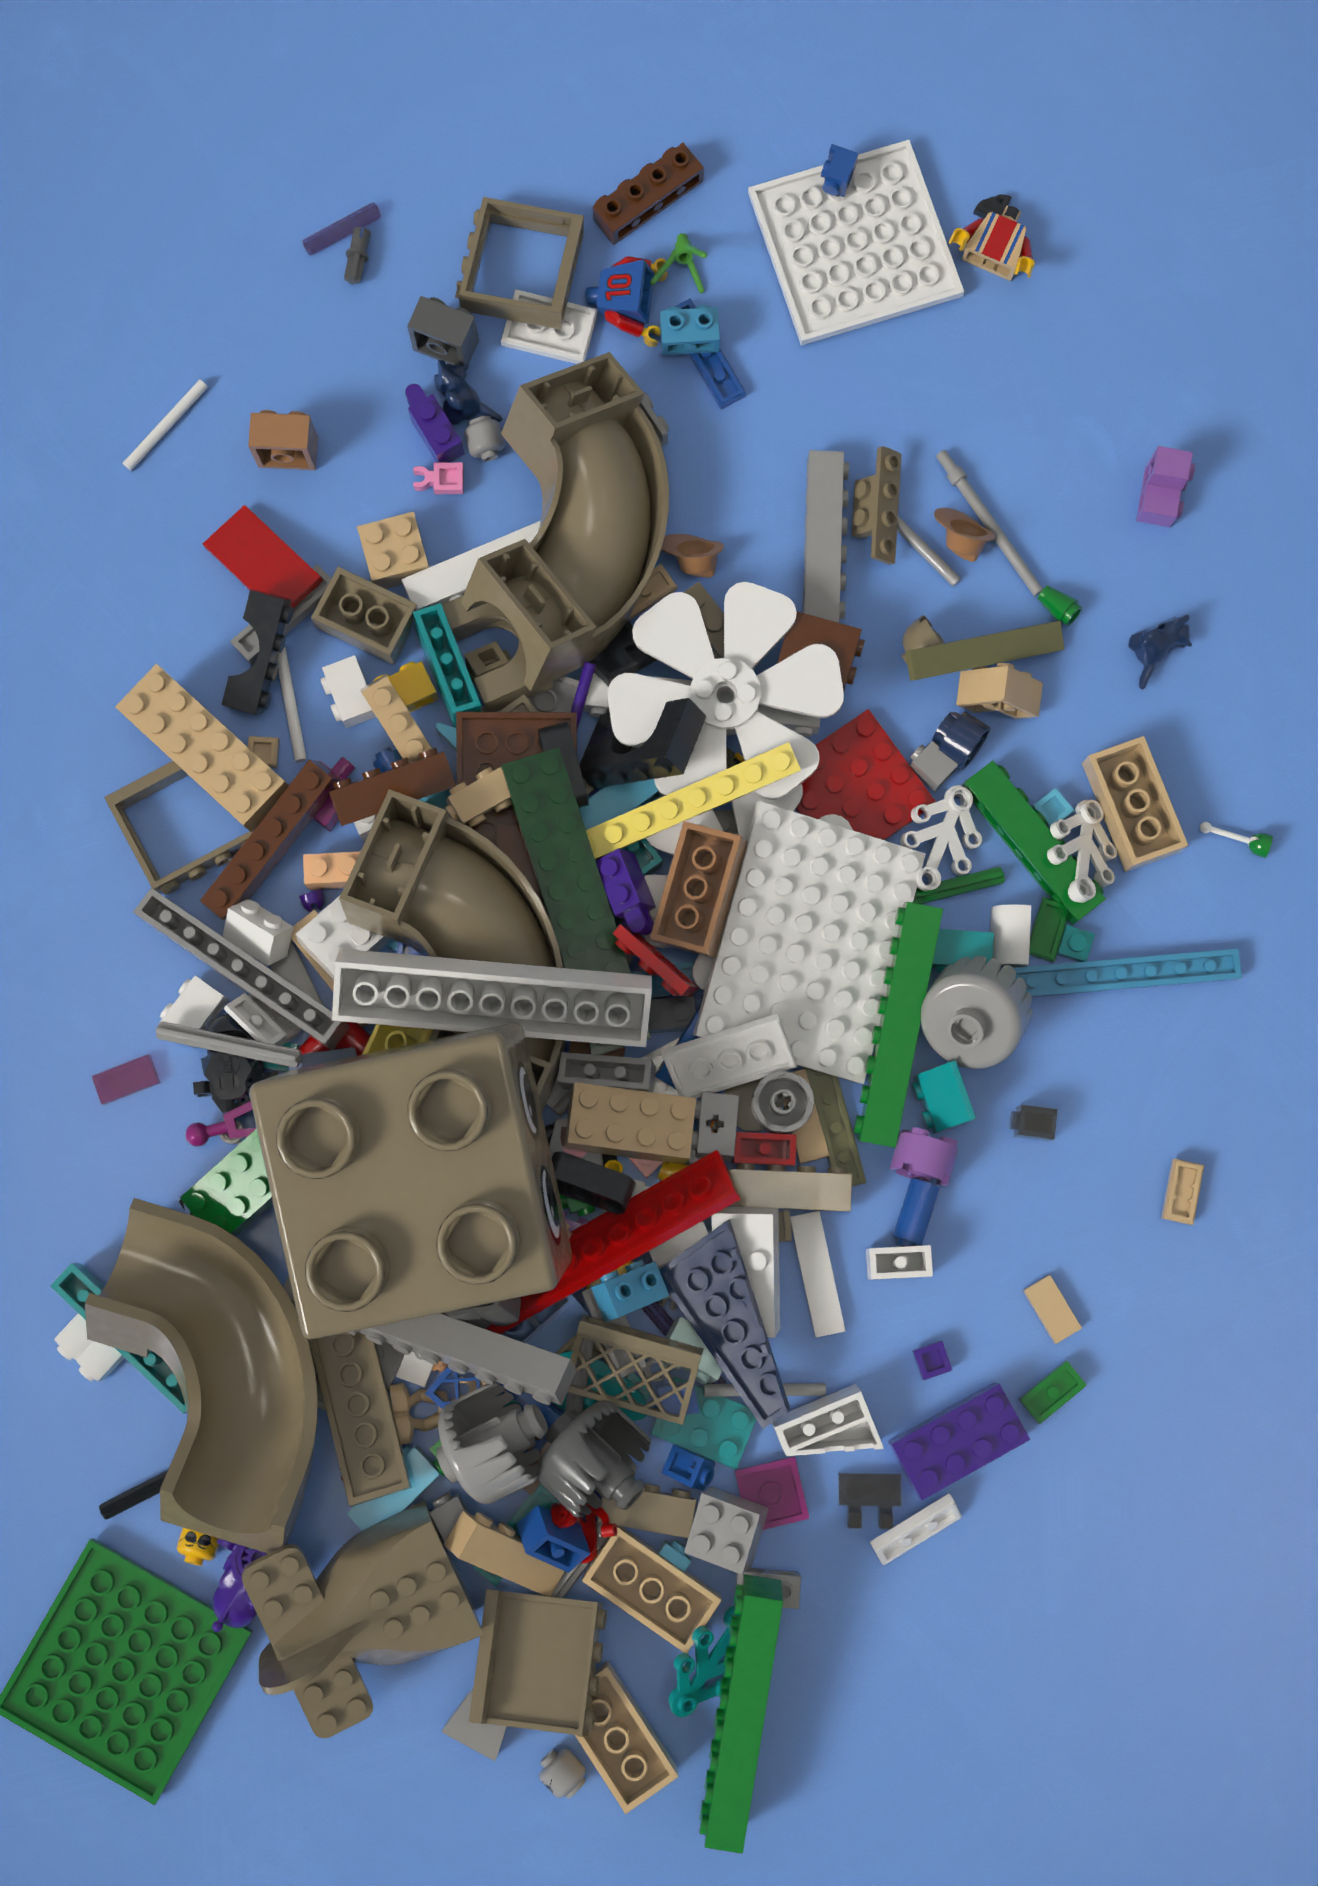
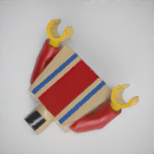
[948,206,1035,281]

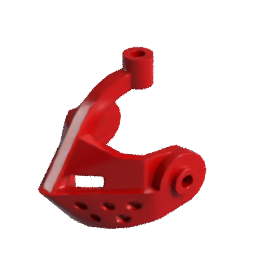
[551,1502,618,1564]

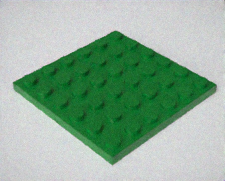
[0,1538,253,1805]

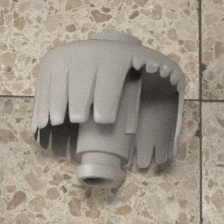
[921,956,1032,1069]
[437,1382,548,1504]

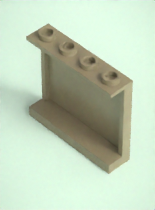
[469,1589,607,1737]

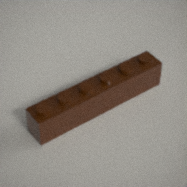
[200,759,342,920]

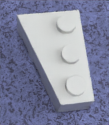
[772,1384,884,1456]

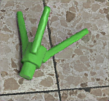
[650,233,707,293]

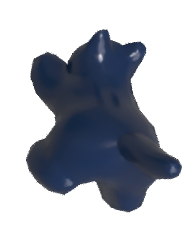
[434,360,503,425]
[1128,614,1192,690]

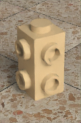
[445,767,512,828]

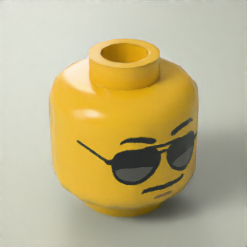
[177,1527,219,1566]

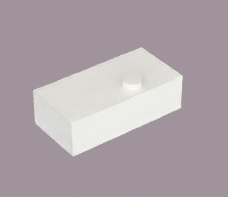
[712,1207,780,1338]

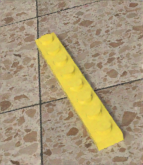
[586,742,801,860]

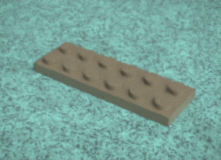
[309,1332,412,1507]

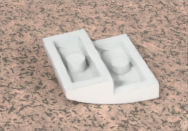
[224,993,301,1046]

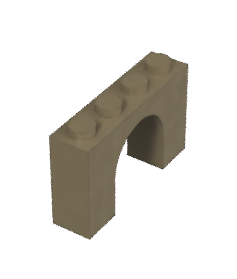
[442,596,554,712]

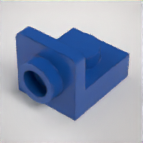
[661,1444,715,1491]

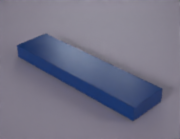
[674,298,746,410]

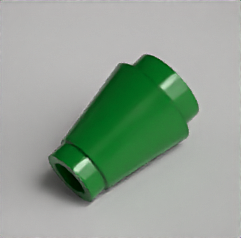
[1037,585,1082,626]

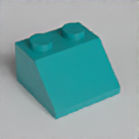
[911,1060,976,1134]

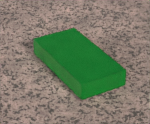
[1029,897,1070,963]

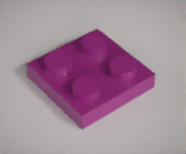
[734,1456,810,1530]

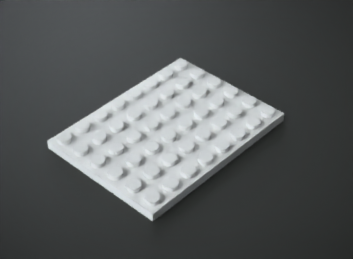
[693,801,926,1084]

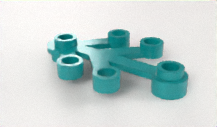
[668,1605,737,1718]

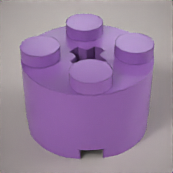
[890,1127,958,1186]

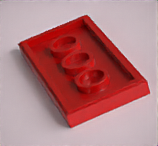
[202,505,323,609]

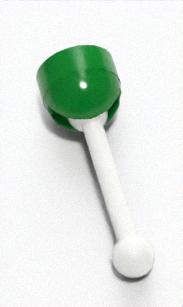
[1200,822,1273,858]

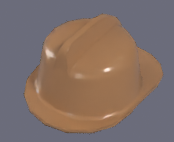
[934,508,996,562]
[661,534,724,578]

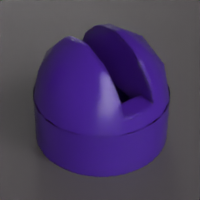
[299,889,325,912]

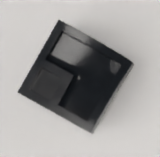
[590,620,657,687]

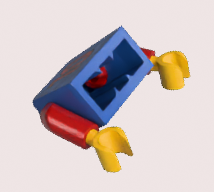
[585,256,668,347]

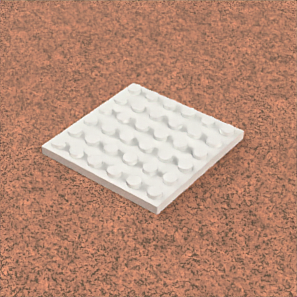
[748,140,964,346]

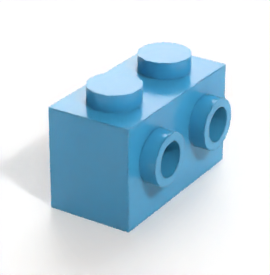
[660,305,720,355]
[591,1260,669,1322]

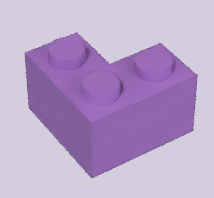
[1136,446,1195,527]

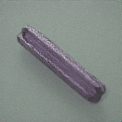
[302,202,381,255]

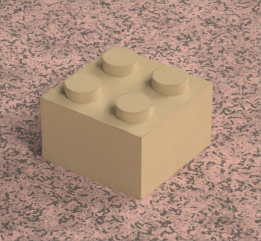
[357,511,429,589]

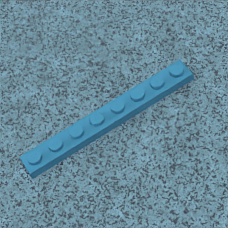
[1013,948,1242,997]

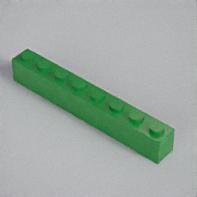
[853,902,943,1148]

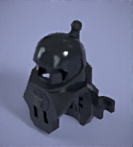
[193,1014,279,1114]

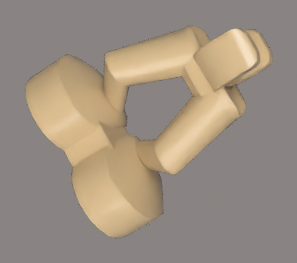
[390,1383,456,1445]

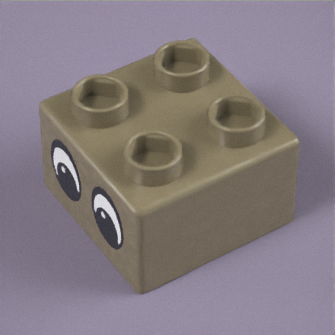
[249,1023,573,1339]

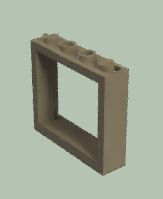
[455,197,584,329]
[104,761,256,895]

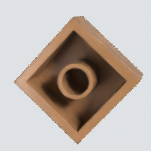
[248,410,318,470]

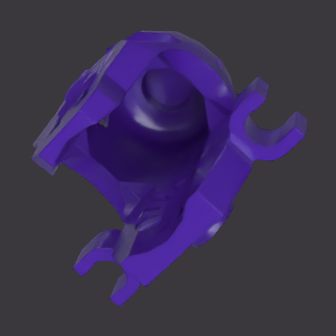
[212,1539,288,1632]

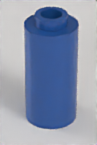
[893,1178,940,1247]

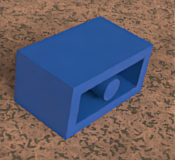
[516,1505,591,1573]

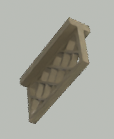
[567,1315,704,1425]

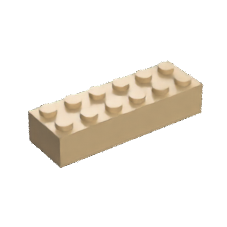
[115,664,289,832]

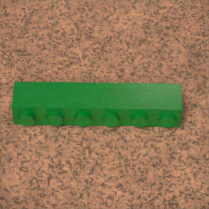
[962,760,1106,926]

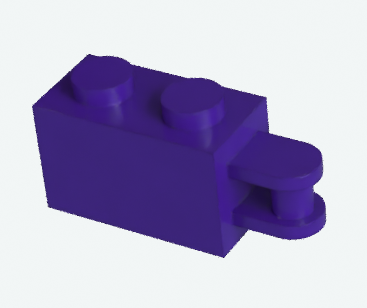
[405,384,465,463]
[596,848,656,935]

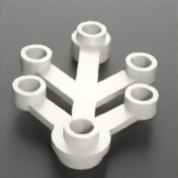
[900,785,982,891]
[1047,800,1117,903]

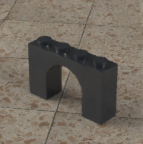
[579,698,706,788]

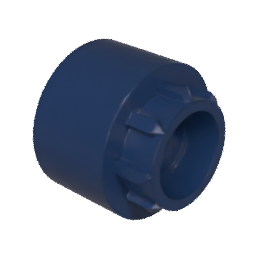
[932,711,991,770]

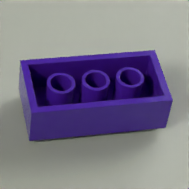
[888,1382,1031,1500]

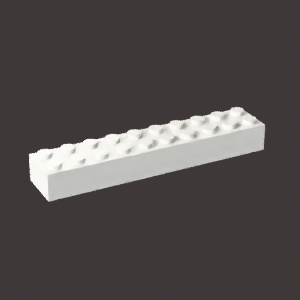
[332,949,652,1047]

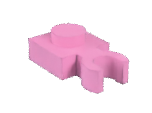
[413,462,464,494]

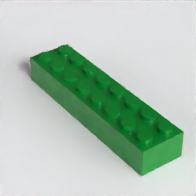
[699,1574,783,1854]

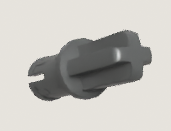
[344,226,371,285]

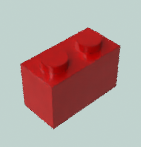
[731,1132,796,1166]

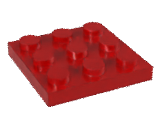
[612,924,699,997]

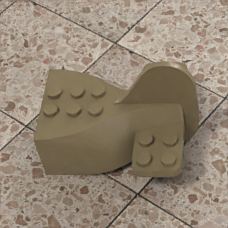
[242,1500,483,1739]

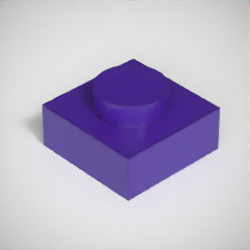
[912,1341,952,1380]

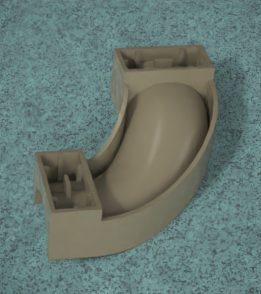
[460,352,669,691]
[339,789,566,1113]
[85,1198,318,1554]

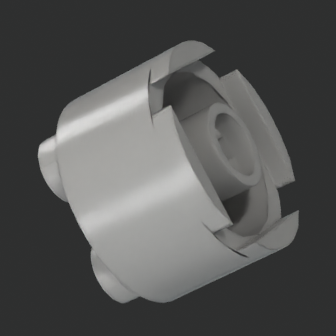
[751,1071,814,1134]

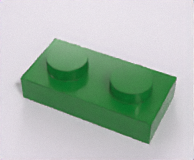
[1018,1360,1087,1424]

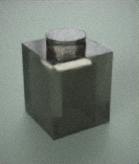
[1010,1105,1058,1141]

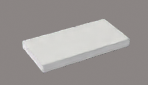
[662,1013,797,1098]

